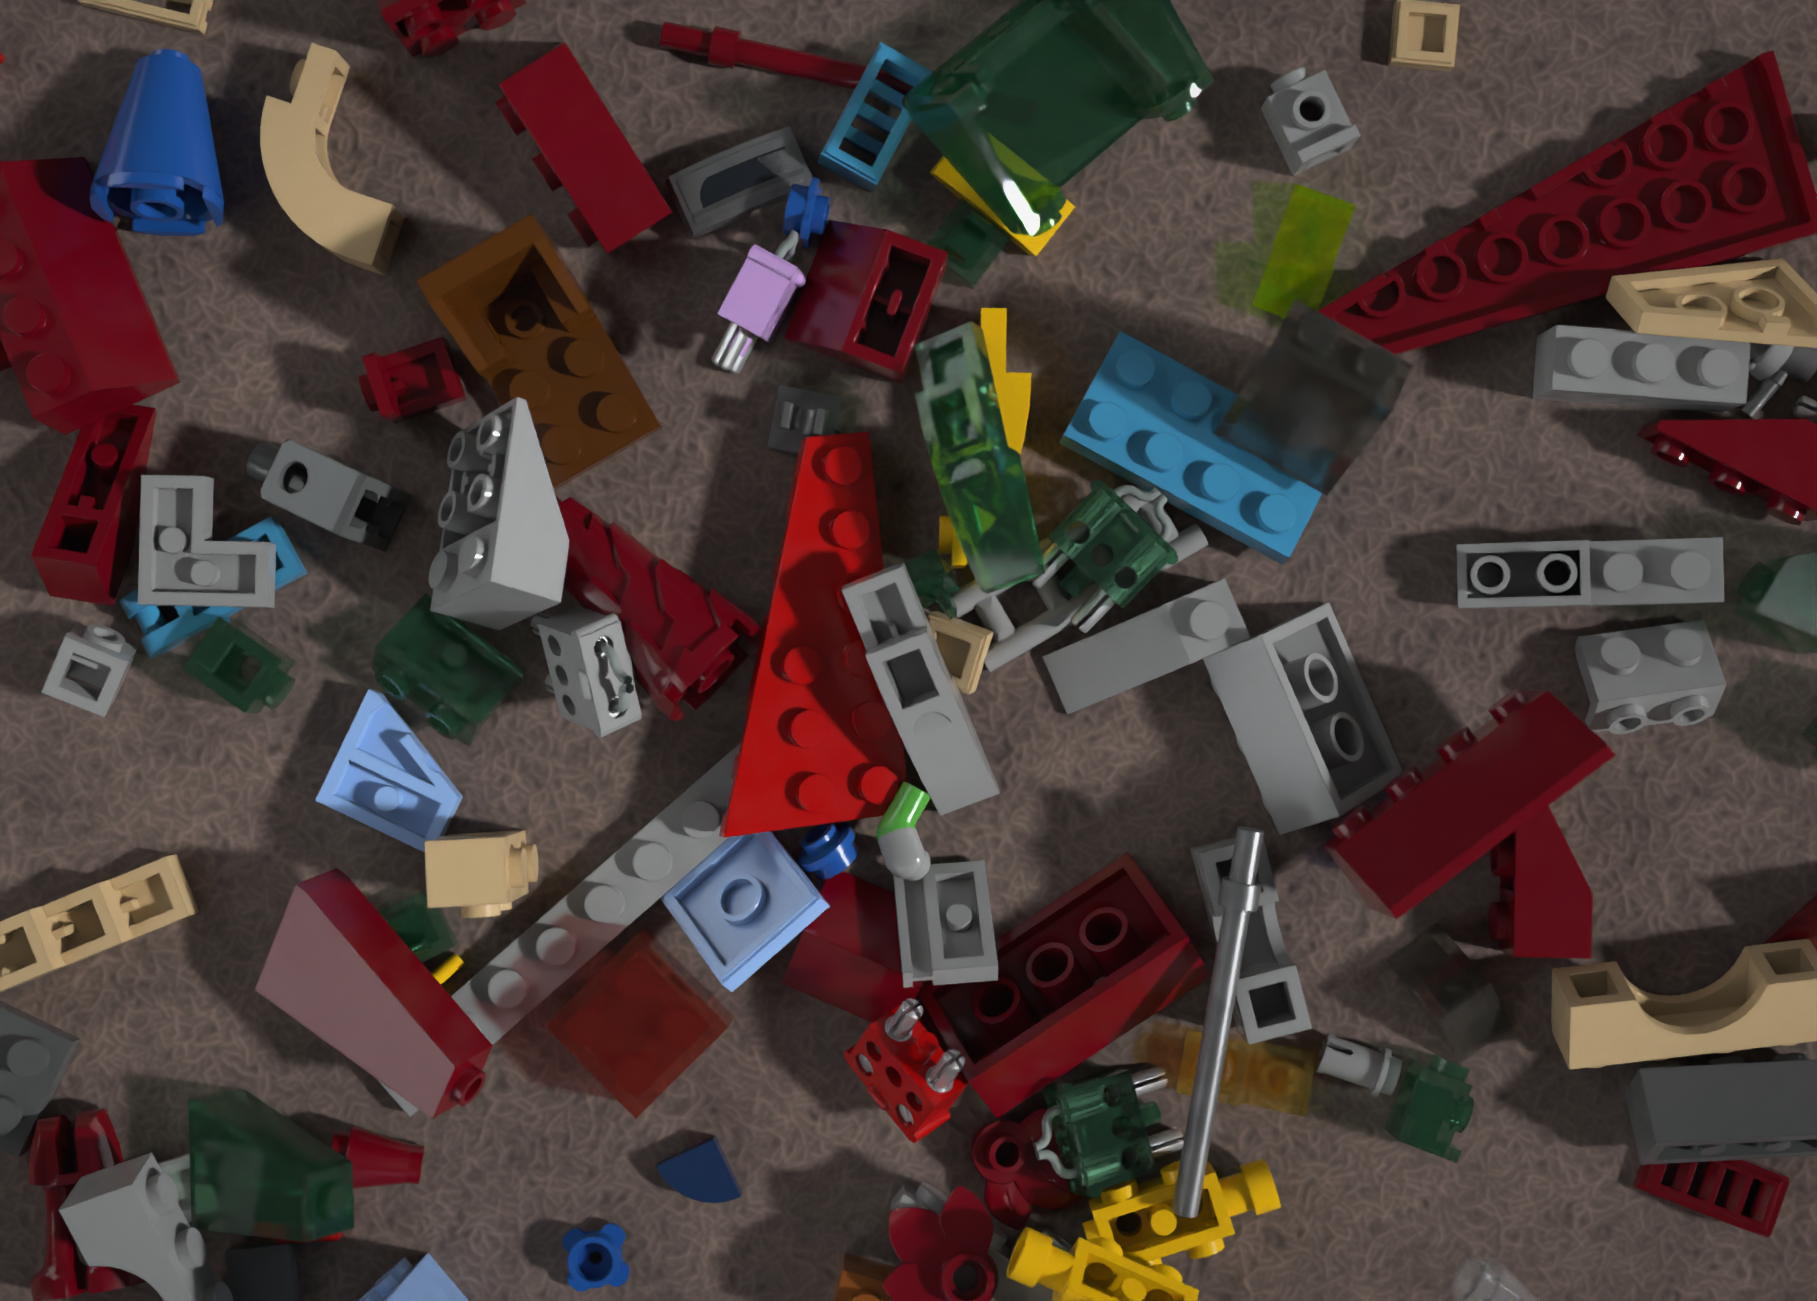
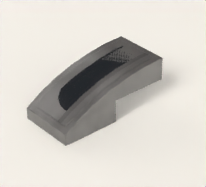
[665,126,812,239]

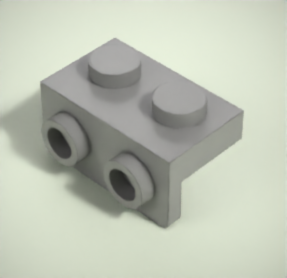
[1575,620,1727,734]

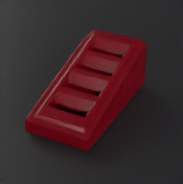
[1633,1159,1789,1238]

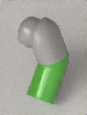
[876,781,931,881]

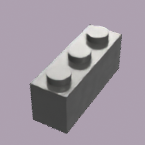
[1626,1053,1817,1165]

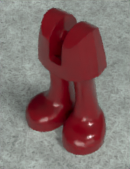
[28,1108,146,1301]

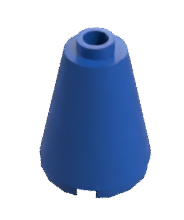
[90,49,225,236]

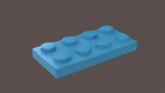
[1059,331,1343,565]

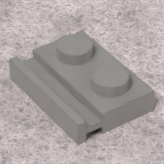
[893,860,998,988]

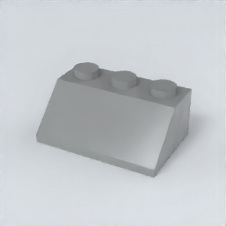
[1203,602,1403,835]

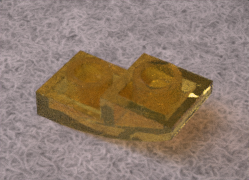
[1176,1029,1318,1117]

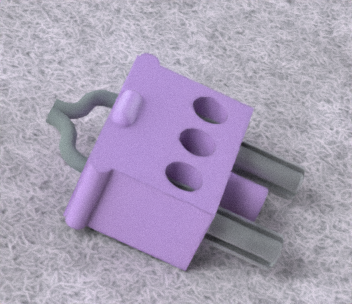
[711,230,807,374]

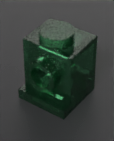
[182,616,296,713]
[1385,1054,1474,1163]

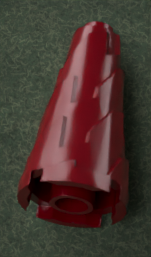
[556,496,761,722]

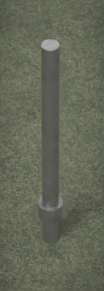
[1172,827,1264,1218]

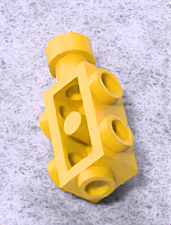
[1082,1158,1281,1267]
[1006,1227,1199,1301]

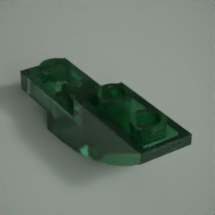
[914,321,1045,594]

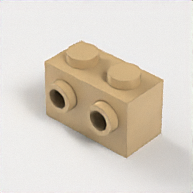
[424,830,539,918]

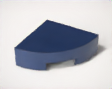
[656,1135,742,1203]

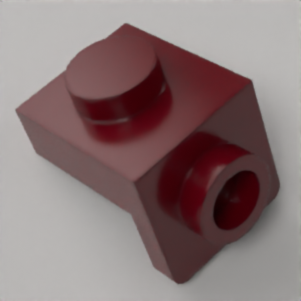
[359,337,467,424]

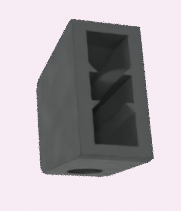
[246,439,412,552]

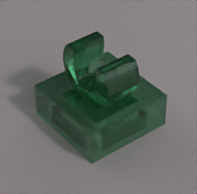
[927,198,1012,289]
[904,548,960,619]
[379,889,459,962]

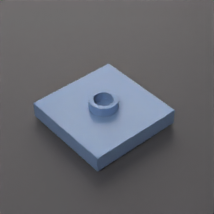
[660,831,830,992]

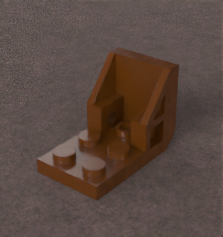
[416,213,662,490]

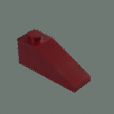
[31,404,156,606]

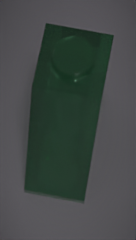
[188,1089,354,1242]

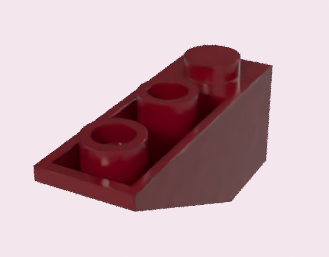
[1637,419,1817,525]
[1488,806,1593,959]

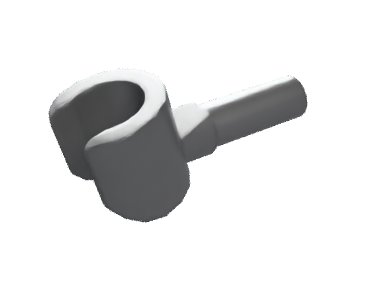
[1740,346,1817,419]

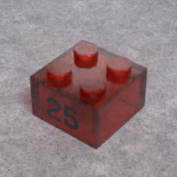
[545,927,734,1119]

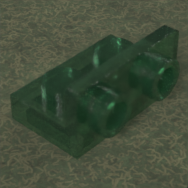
[372,594,525,746]

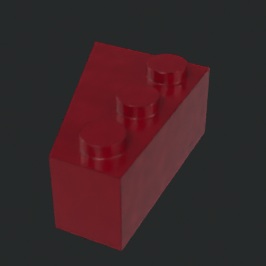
[495,42,672,254]

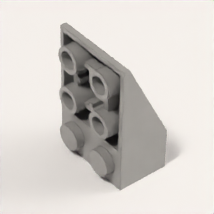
[428,397,569,630]

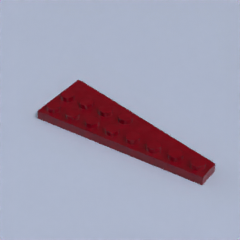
[1315,50,1817,374]

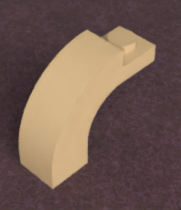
[260,43,405,276]

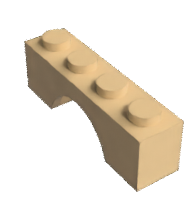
[1551,939,1817,1070]

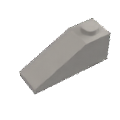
[1042,578,1251,715]

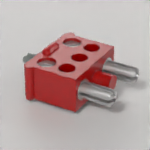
[843,998,969,1143]

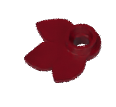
[970,1107,1085,1230]
[881,1185,999,1301]

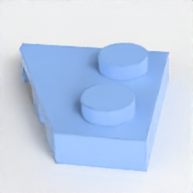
[315,689,463,853]

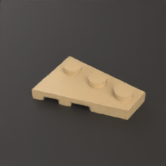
[1606,258,1817,348]

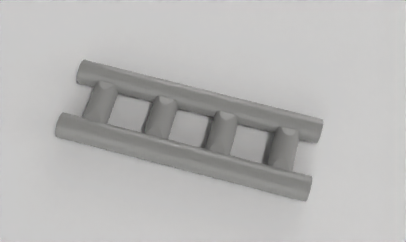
[945,485,1208,673]

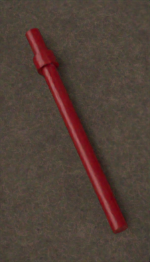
[660,21,1035,128]

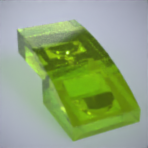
[1251,183,1356,327]

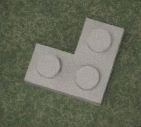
[137,475,276,608]

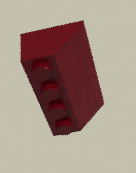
[0,157,181,435]
[1323,688,1616,920]
[918,852,1211,1118]

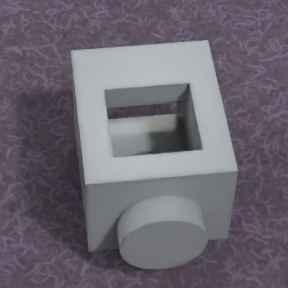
[1261,67,1361,176]
[41,622,138,717]

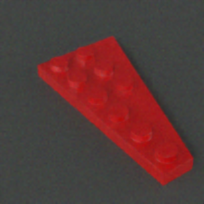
[719,431,908,838]

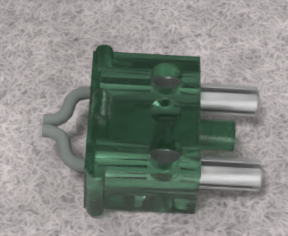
[1025,479,1178,633]
[1033,1066,1184,1198]

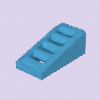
[817,42,936,192]

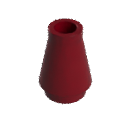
[327,1125,425,1190]

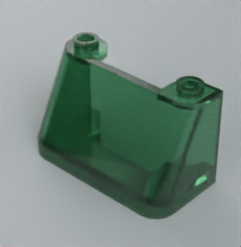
[902,0,1214,237]

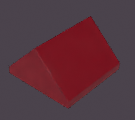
[781,871,924,1023]

